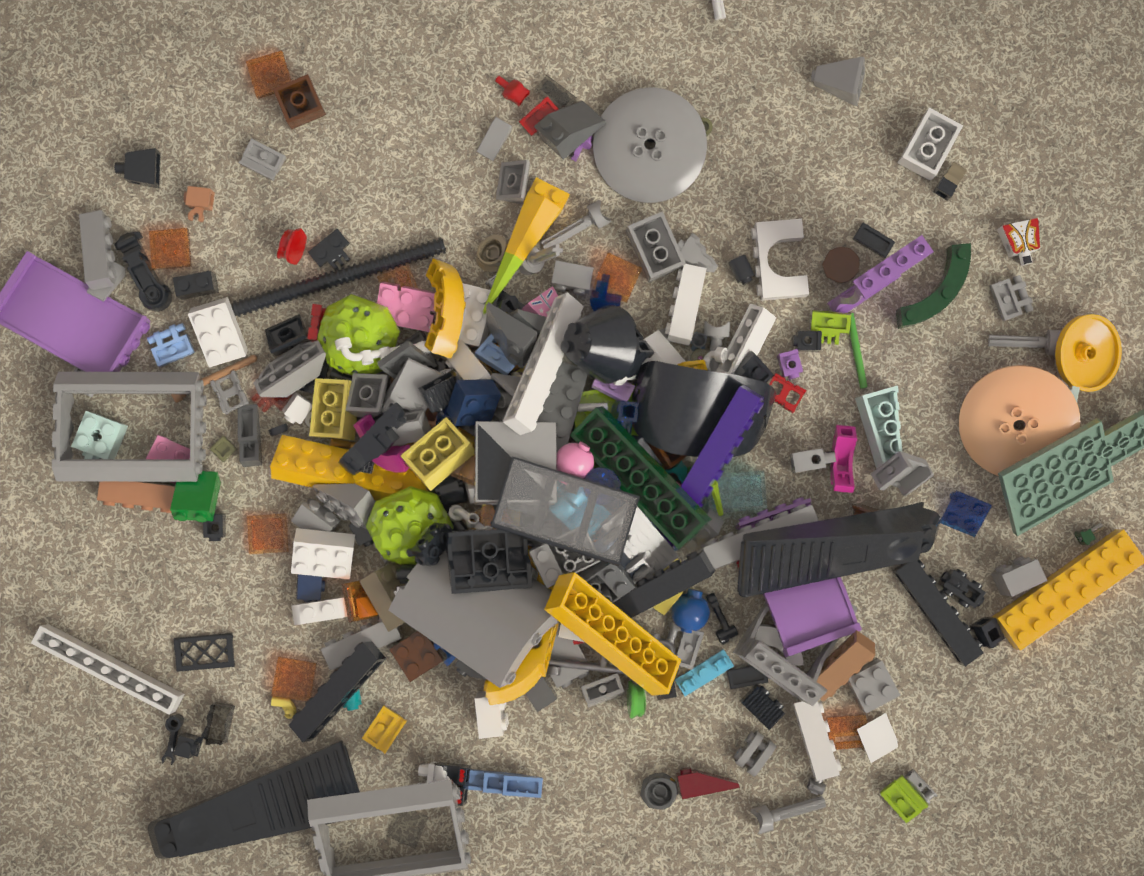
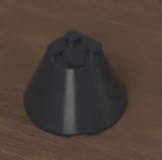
[561,305,639,384]

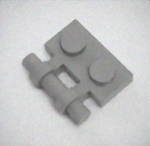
[990,275,1034,321]

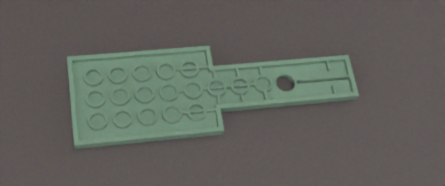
[998,409,1144,536]

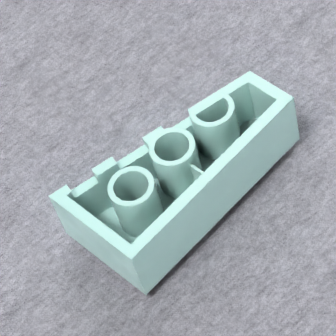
[855,386,902,469]

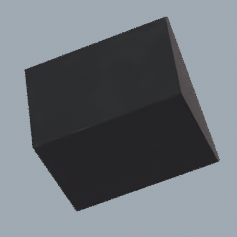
[265,314,311,356]

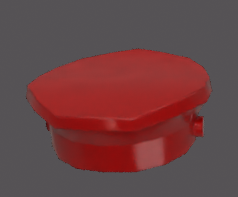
[277,228,307,265]

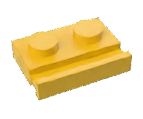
[362,705,407,754]

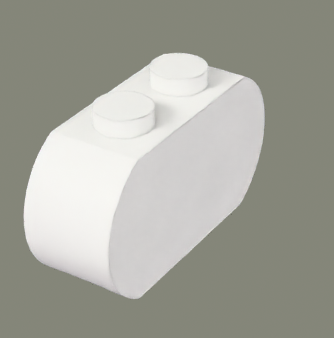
[291,596,352,625]

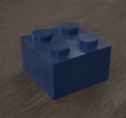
[446,379,501,426]

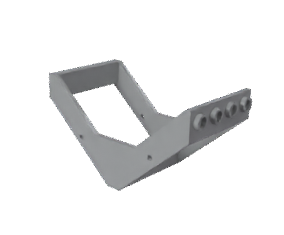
[733,602,858,706]

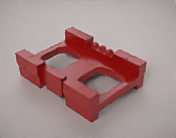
[307,304,326,342]
[769,373,807,413]

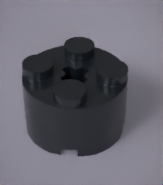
[435,475,467,507]

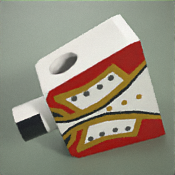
[997,218,1040,266]

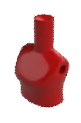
[495,75,530,107]

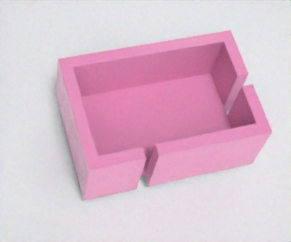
[377,282,436,332]

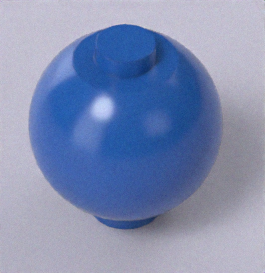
[671,588,710,633]

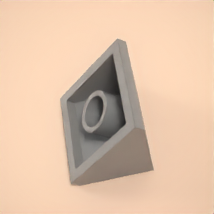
[496,160,530,204]

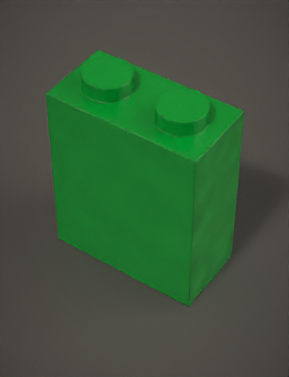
[170,471,221,522]

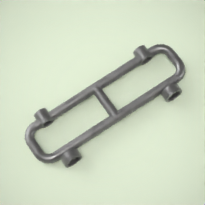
[546,623,675,675]

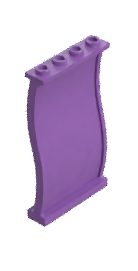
[827,235,934,313]
[0,251,150,372]
[735,497,862,658]

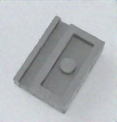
[238,138,286,181]

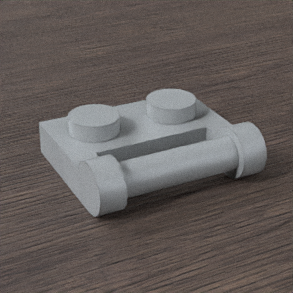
[667,622,704,670]

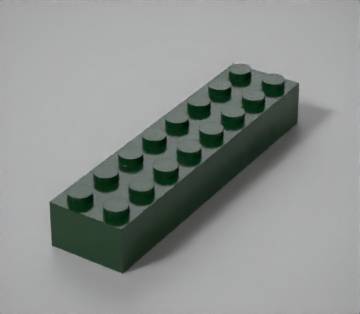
[570,406,712,550]

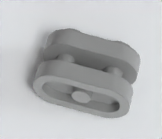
[734,731,776,777]

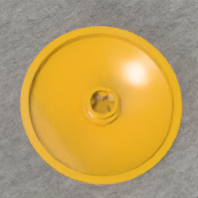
[1055,314,1122,392]

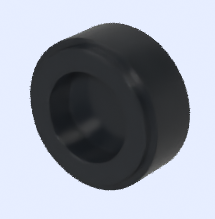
[268,423,289,437]

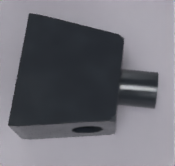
[114,148,161,188]

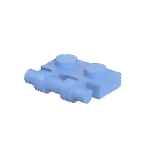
[147,323,195,367]

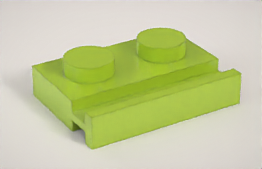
[880,775,928,824]

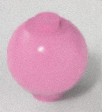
[556,442,594,485]

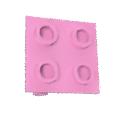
[146,435,190,485]

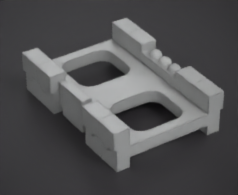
[210,370,249,414]

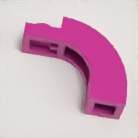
[353,414,410,472]
[830,425,857,493]

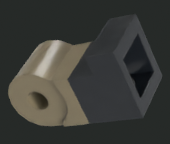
[933,162,967,201]

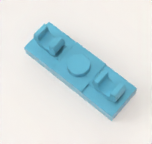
[674,649,734,696]

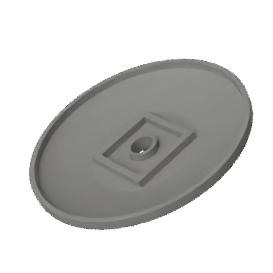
[593,87,707,203]

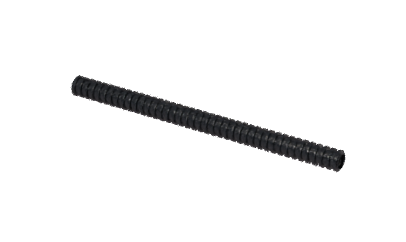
[230,237,446,317]

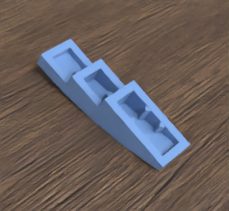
[466,769,543,798]

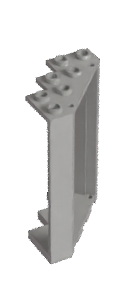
[52,372,207,482]
[307,780,471,876]

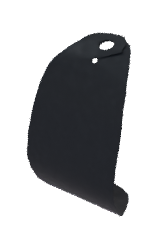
[631,361,776,457]

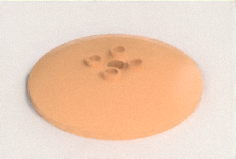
[959,365,1080,476]

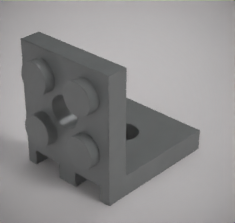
[377,330,437,379]

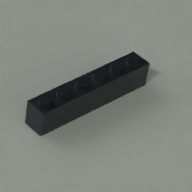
[613,550,715,618]
[892,559,984,667]
[289,642,387,742]

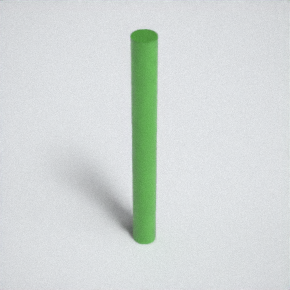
[850,313,868,389]

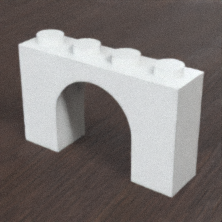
[751,219,809,301]

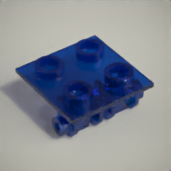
[940,490,992,537]

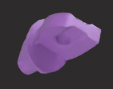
[571,136,593,161]

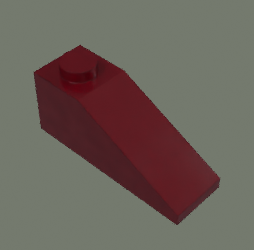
[676,767,740,800]

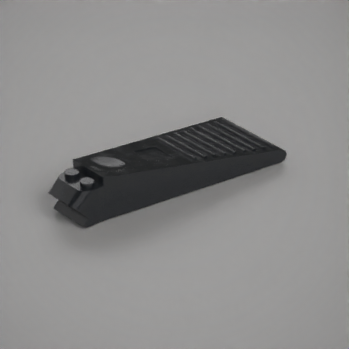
[737,502,941,598]
[148,740,360,859]

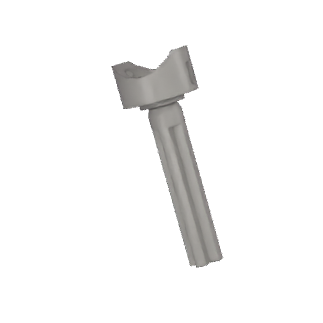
[541,200,612,249]
[519,244,563,275]
[704,321,730,372]
[988,330,1062,355]
[750,796,826,835]

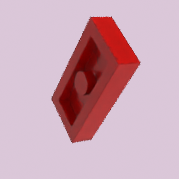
[519,96,559,137]

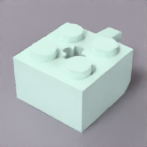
[71,411,128,459]

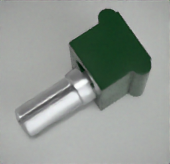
[1074,523,1104,545]

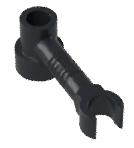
[705,593,739,645]
[161,714,184,765]

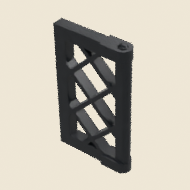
[174,633,235,672]

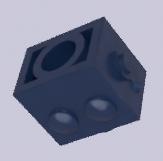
[296,574,325,602]

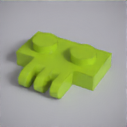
[811,310,851,345]

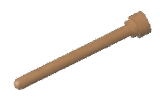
[171,355,257,403]

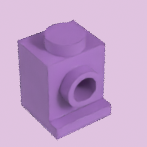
[777,349,803,380]

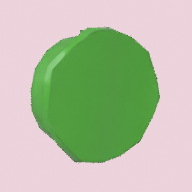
[627,681,646,719]

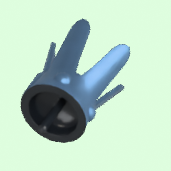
[690,332,707,351]

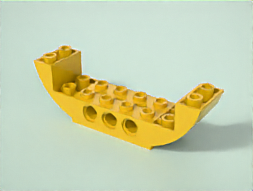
[484,545,559,705]

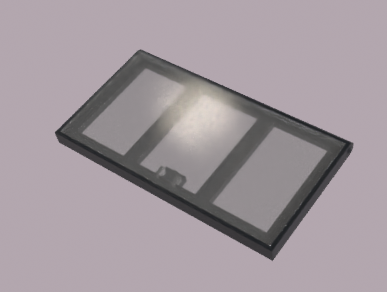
[490,456,640,566]

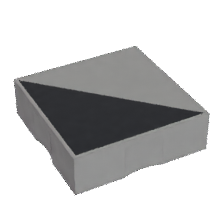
[474,422,556,505]

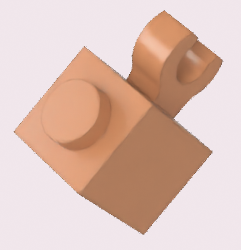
[184,186,215,222]

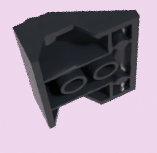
[445,526,532,594]

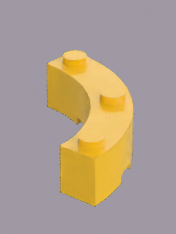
[424,258,466,359]

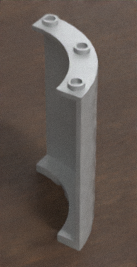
[388,551,559,688]

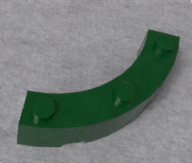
[896,243,971,329]

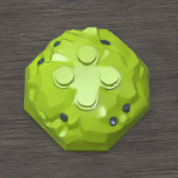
[317,294,400,375]
[366,486,454,565]

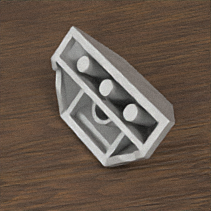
[254,340,326,397]

